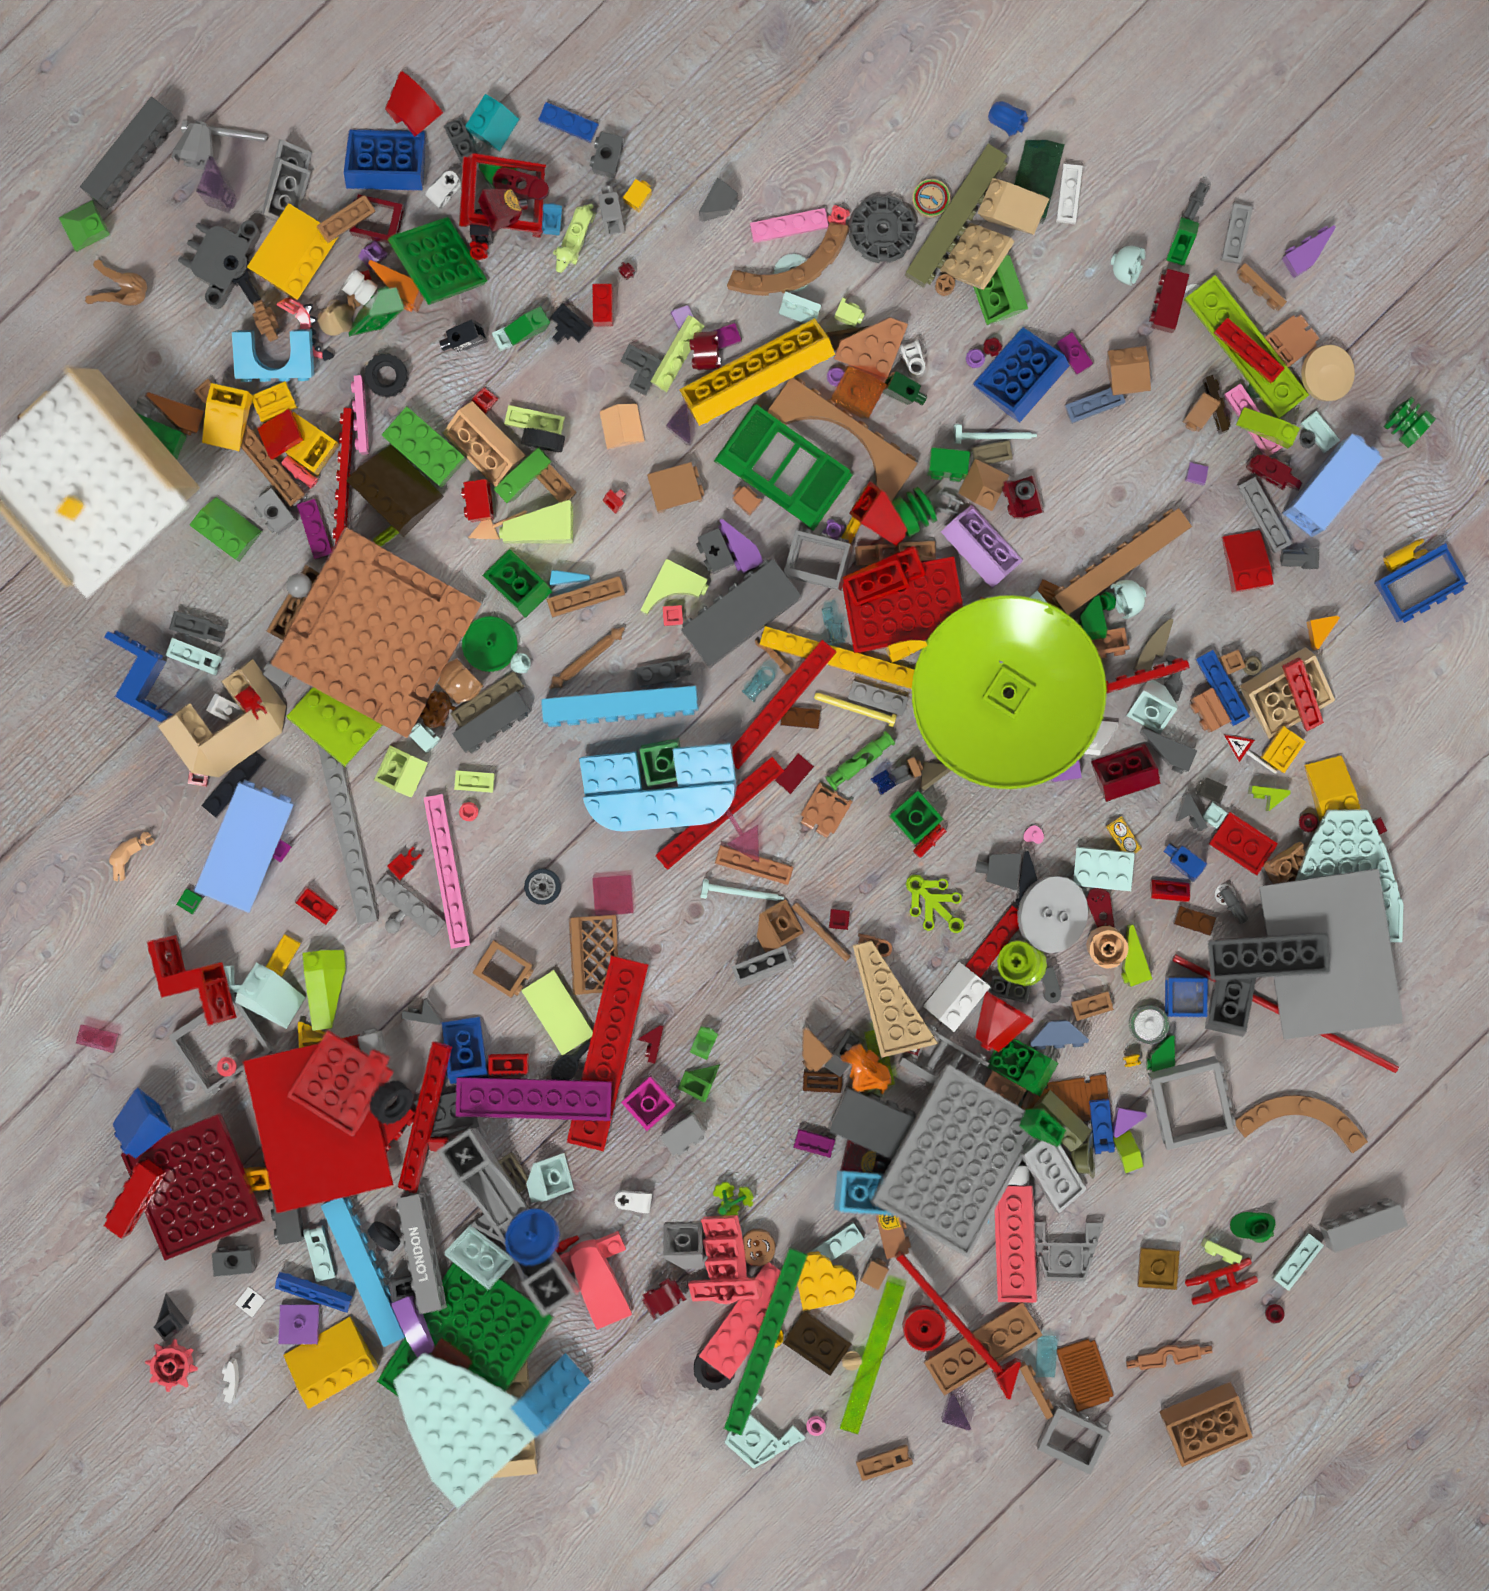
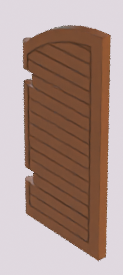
[1021,1074,1112,1122]

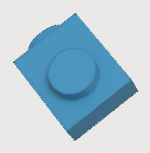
[542,203,562,236]

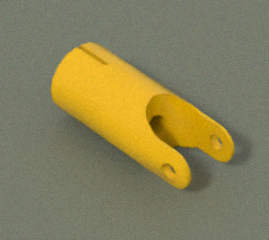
[1383,539,1428,573]

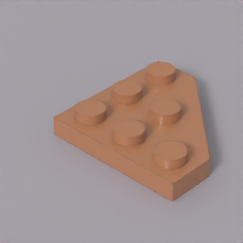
[834,317,908,378]

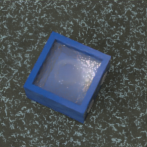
[1165,977,1207,1017]

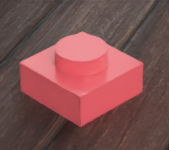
[663,605,683,626]

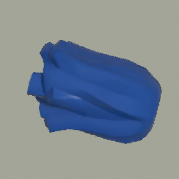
[988,101,1029,136]

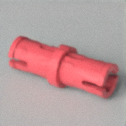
[281,455,319,489]

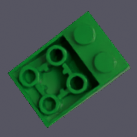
[986,1039,1059,1097]

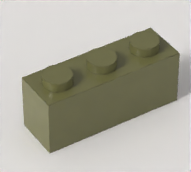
[1032,1090,1092,1152]

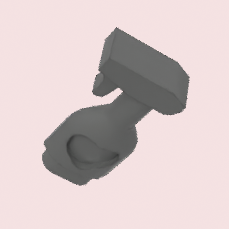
[1164,655,1184,702]

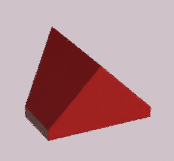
[992,1358,1021,1400]

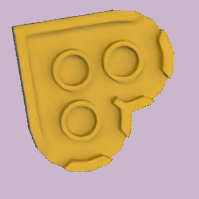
[798,1252,856,1311]

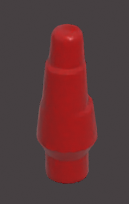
[555,1235,579,1253]

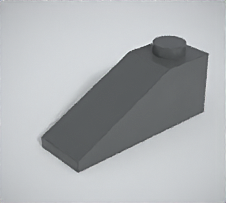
[1140,729,1197,774]

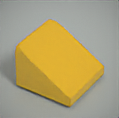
[56,497,85,520]

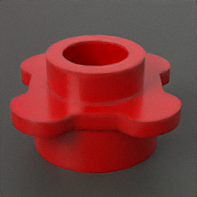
[470,241,489,260]

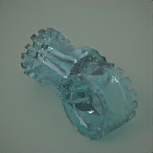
[822,607,845,645]
[741,667,775,702]

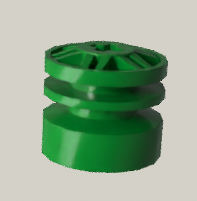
[1384,396,1436,448]
[891,486,937,538]

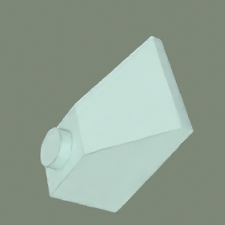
[1127,680,1178,734]
[526,1153,574,1203]

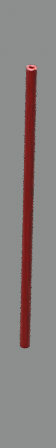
[1172,954,1399,1073]

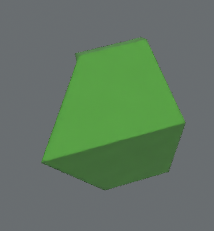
[678,1065,720,1102]

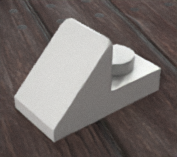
[206,694,243,722]

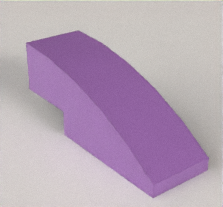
[391,1296,436,1358]

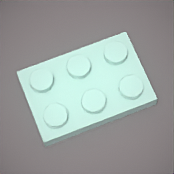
[1073,847,1135,891]
[444,1225,514,1290]

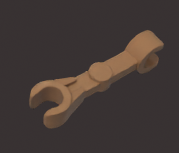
[755,635,792,675]

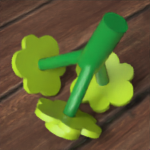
[713,1182,753,1216]

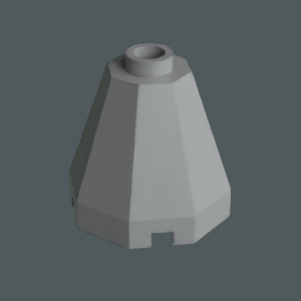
[172,121,214,170]

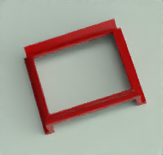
[459,153,546,238]

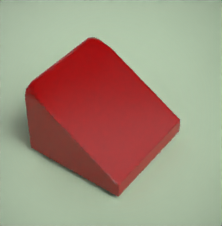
[471,387,498,415]
[428,1137,449,1152]

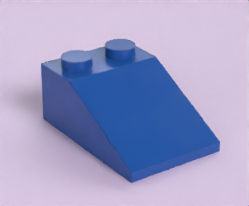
[442,1017,489,1084]

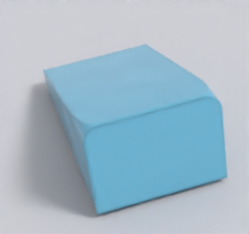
[550,570,591,586]

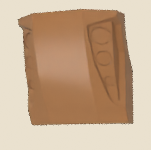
[1264,842,1305,884]

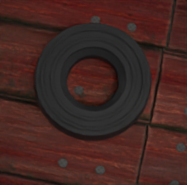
[368,1221,401,1251]

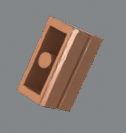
[1190,688,1231,733]

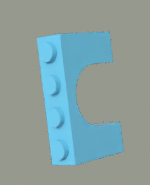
[232,329,314,382]

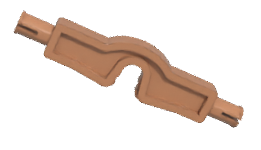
[1126,1344,1213,1370]

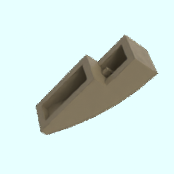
[1133,619,1173,672]

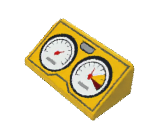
[1105,816,1142,853]

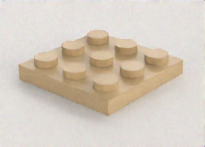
[940,223,1015,290]

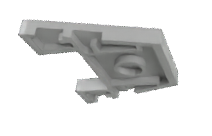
[1034,1222,1103,1281]

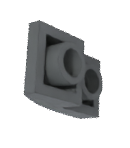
[443,118,478,164]
[989,975,1032,1003]

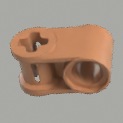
[858,933,892,957]

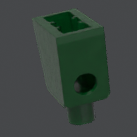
[880,371,927,406]

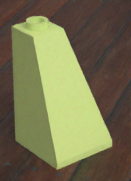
[499,500,573,544]

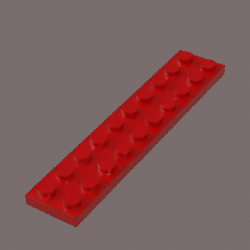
[566,955,649,1152]

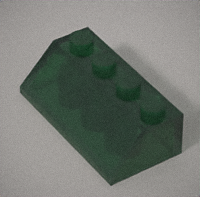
[1014,140,1065,224]

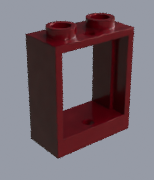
[349,194,405,244]

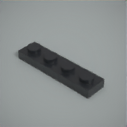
[201,751,267,818]

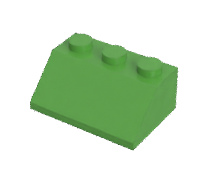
[973,255,1028,325]
[190,497,262,562]

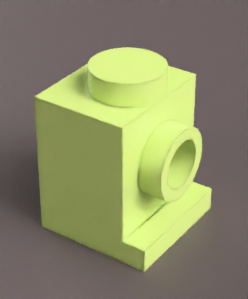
[834,298,865,328]

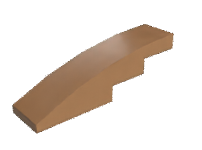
[855,541,936,566]

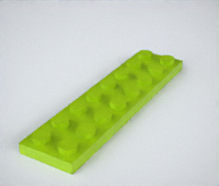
[1184,275,1309,419]

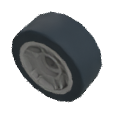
[524,869,561,905]

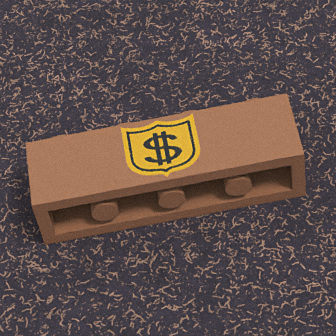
[875,1214,911,1259]

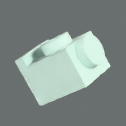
[410,723,441,753]

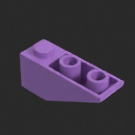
[1282,225,1336,278]
[718,519,763,574]

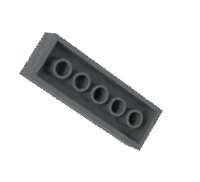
[80,96,177,210]
[1208,933,1330,980]

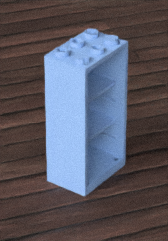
[194,780,294,912]

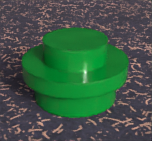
[1100,592,1116,611]

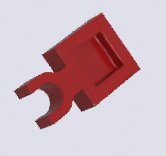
[234,685,267,720]
[387,847,422,881]

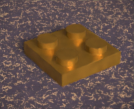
[1137,1247,1180,1290]

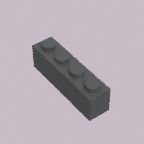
[452,691,530,754]

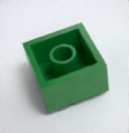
[927,447,970,482]
[639,738,681,787]
[888,791,943,845]

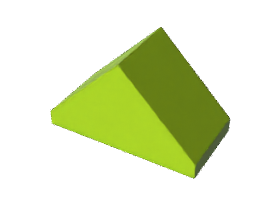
[1113,1130,1144,1173]

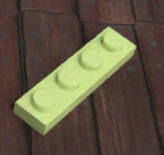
[650,315,704,392]

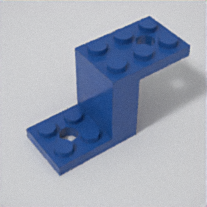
[104,630,173,723]

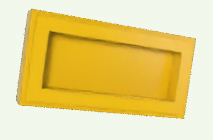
[265,934,302,977]

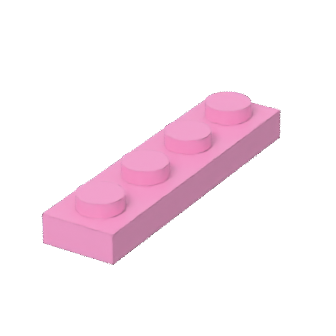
[750,208,828,243]
[351,375,369,455]
[1224,384,1283,457]

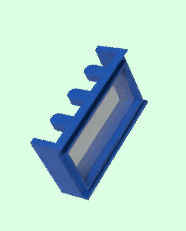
[1374,543,1468,623]

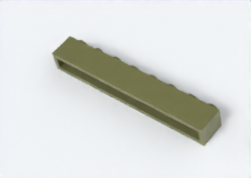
[905,143,1008,288]

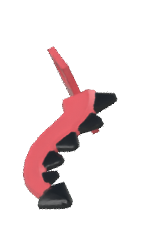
[277,297,334,362]

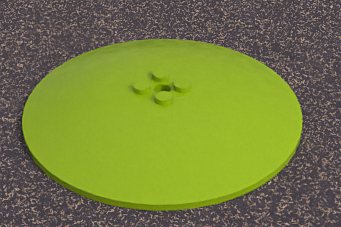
[912,596,1106,789]

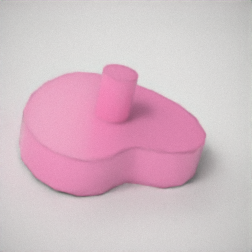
[1023,825,1044,844]

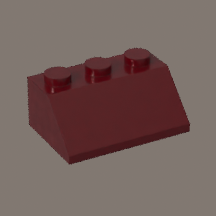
[1091,743,1161,802]

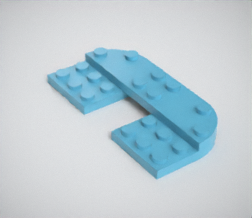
[579,743,736,831]

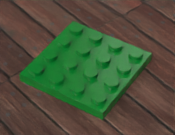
[388,217,488,305]

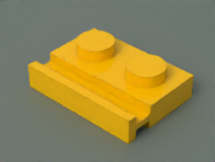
[252,381,297,423]
[1260,726,1306,773]

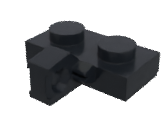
[550,303,592,345]

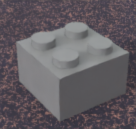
[660,1111,706,1156]

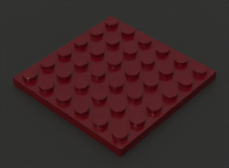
[121,1113,265,1261]

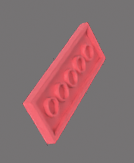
[995,1185,1037,1303]
[699,1262,798,1379]

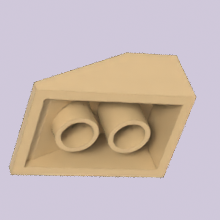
[977,178,1049,235]

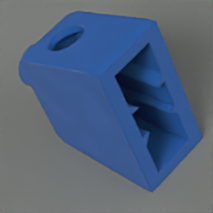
[1163,843,1207,883]

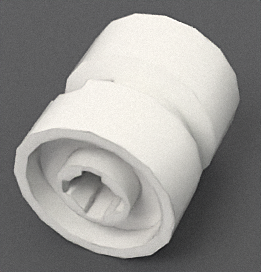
[341,269,378,306]

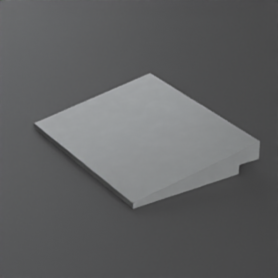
[1259,869,1403,1040]

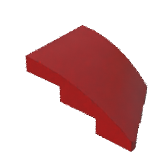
[385,71,443,137]

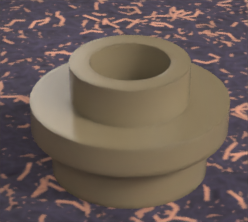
[1243,656,1262,675]

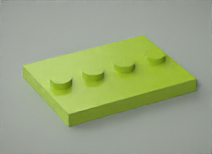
[286,687,383,767]

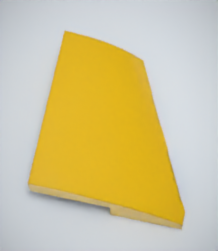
[886,640,928,663]

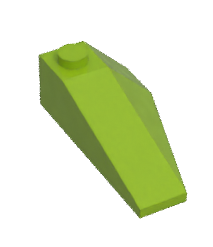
[302,950,346,1031]

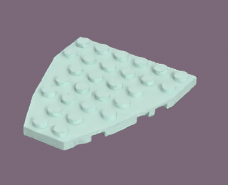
[1295,809,1403,942]
[394,1353,535,1508]

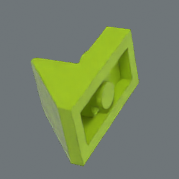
[1248,786,1291,811]

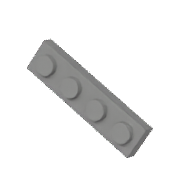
[1237,477,1292,554]

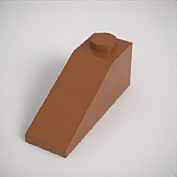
[145,392,204,436]

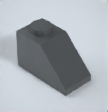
[825,1030,864,1077]

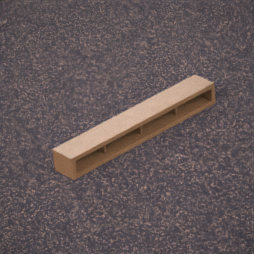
[1052,508,1192,615]

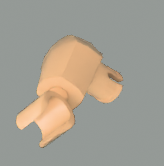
[109,832,155,881]

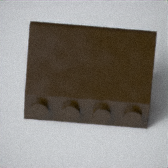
[346,445,444,537]

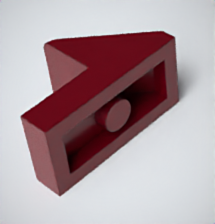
[637,1024,664,1064]

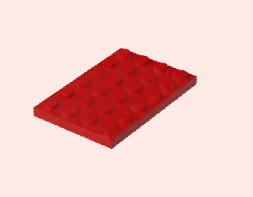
[842,556,963,653]

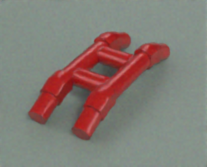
[1185,1257,1258,1305]

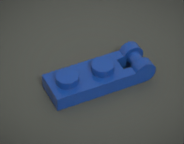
[1089,1099,1115,1155]

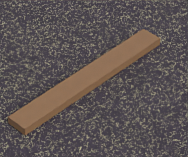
[193,379,306,507]

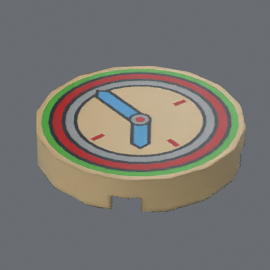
[912,179,950,218]

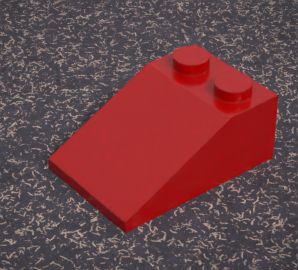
[1222,530,1274,593]

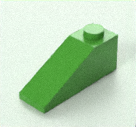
[494,448,552,503]

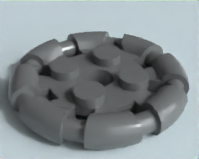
[848,195,917,263]

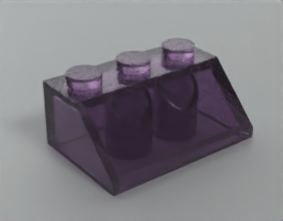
[196,155,236,213]

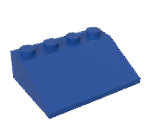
[344,130,425,191]
[973,327,1070,423]

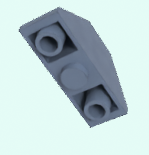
[1029,1020,1089,1050]

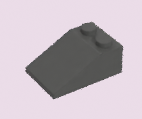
[1205,978,1256,1037]

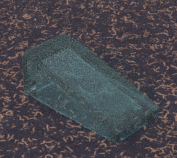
[1035,1336,1057,1377]

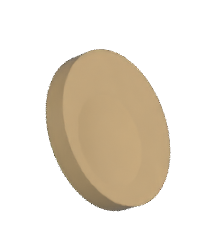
[1301,345,1355,401]

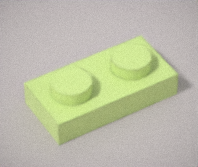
[454,771,495,793]
[1201,1238,1243,1264]

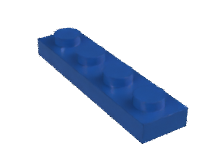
[1195,650,1250,726]
[275,1272,352,1313]

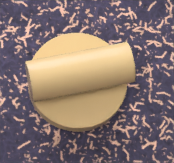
[842,1351,862,1371]

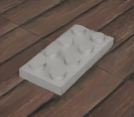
[1020,1139,1087,1214]

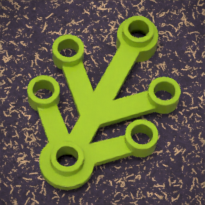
[906,875,964,933]

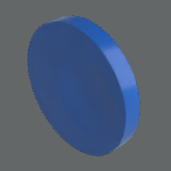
[505,1209,560,1265]

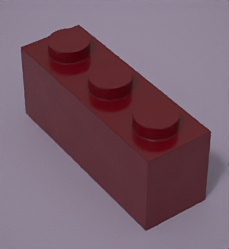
[1149,269,1190,333]

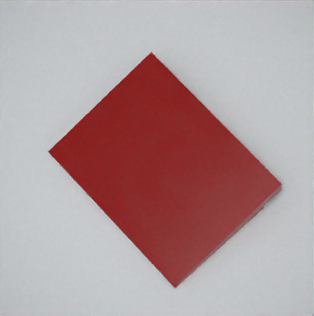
[243,1034,394,1213]

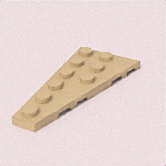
[853,940,938,1057]

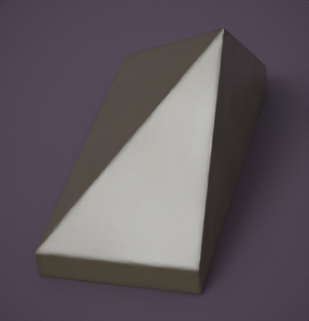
[920,762,951,792]

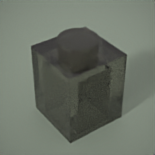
[1195,777,1228,804]

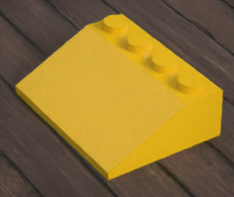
[247,203,339,300]
[283,1316,379,1409]

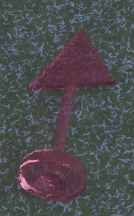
[726,808,759,862]

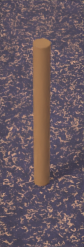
[791,902,851,962]

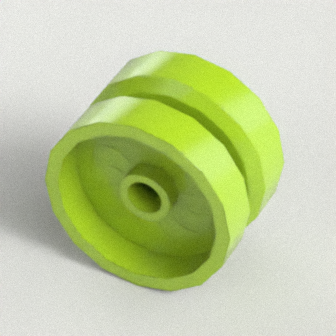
[997,941,1047,986]

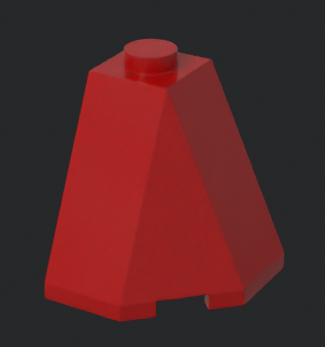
[975,991,1034,1052]

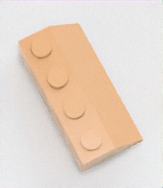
[443,402,526,487]

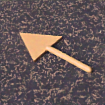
[468,510,527,540]

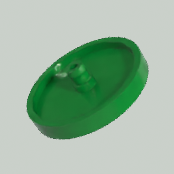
[462,616,518,672]

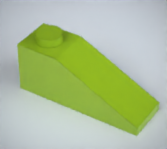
[1236,407,1300,449]
[1121,924,1152,987]

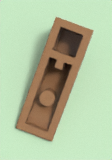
[1183,393,1220,432]

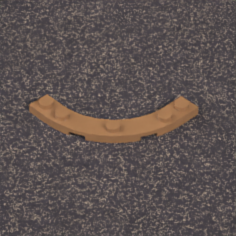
[727,222,849,296]
[1235,1095,1368,1153]

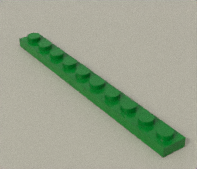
[724,1247,808,1436]

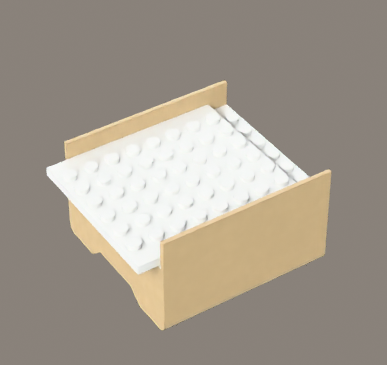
[0,367,200,598]

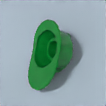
[1230,1212,1276,1243]

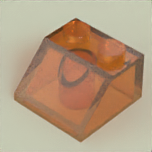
[830,366,887,419]

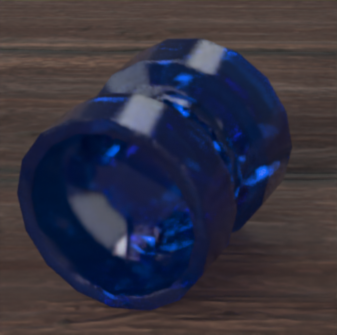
[871,769,896,795]

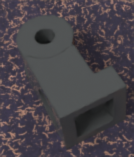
[1041,966,1061,1003]

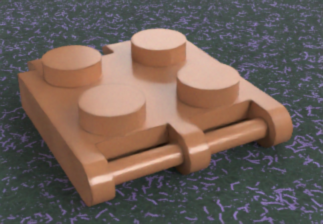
[1265,315,1320,368]
[800,782,853,838]

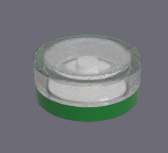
[1129,1005,1169,1044]

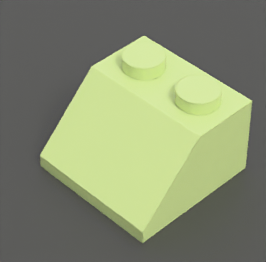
[374,746,428,798]

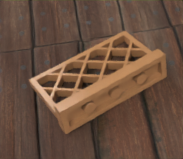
[569,915,618,995]

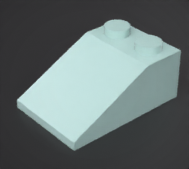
[236,962,305,1029]

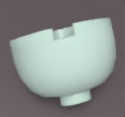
[1111,246,1146,286]
[1111,580,1146,619]

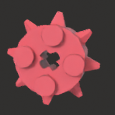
[145,1339,198,1392]

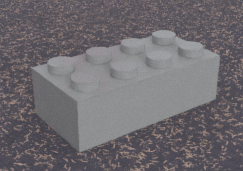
[1319,1198,1408,1253]

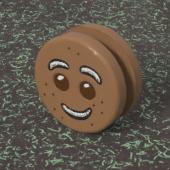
[742,1229,776,1266]

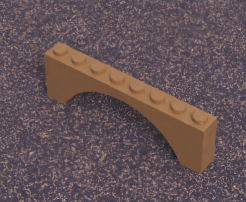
[767,377,918,502]

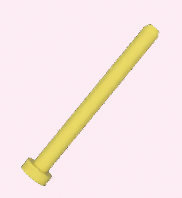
[814,693,897,727]

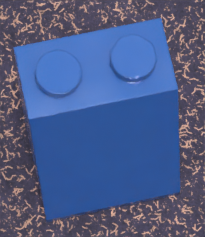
[112,1088,172,1158]

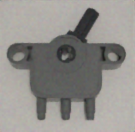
[178,220,261,309]

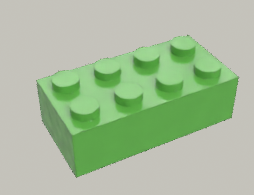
[382,406,466,489]

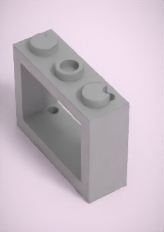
[784,529,853,591]
[1036,1404,1110,1475]

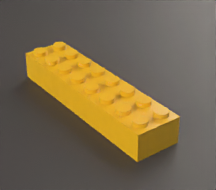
[679,318,835,426]

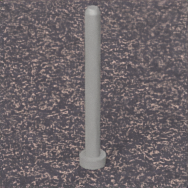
[182,120,267,142]

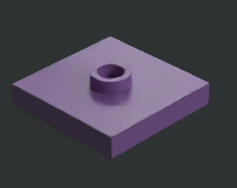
[278,1305,320,1344]

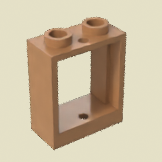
[473,940,534,998]

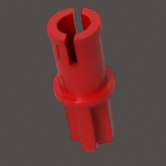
[913,824,947,858]

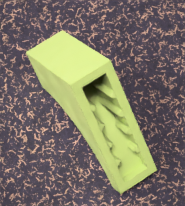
[640,559,709,615]

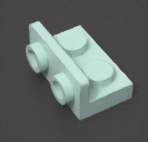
[779,291,821,323]

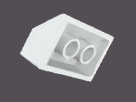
[923,962,990,1032]

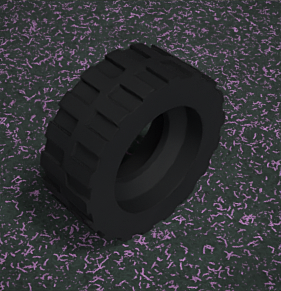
[364,353,408,398]
[521,428,565,452]
[369,1080,414,1125]
[693,1349,735,1390]

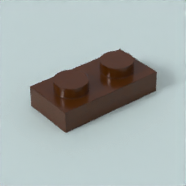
[780,707,820,729]
[1173,906,1216,936]

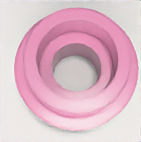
[806,1416,826,1436]

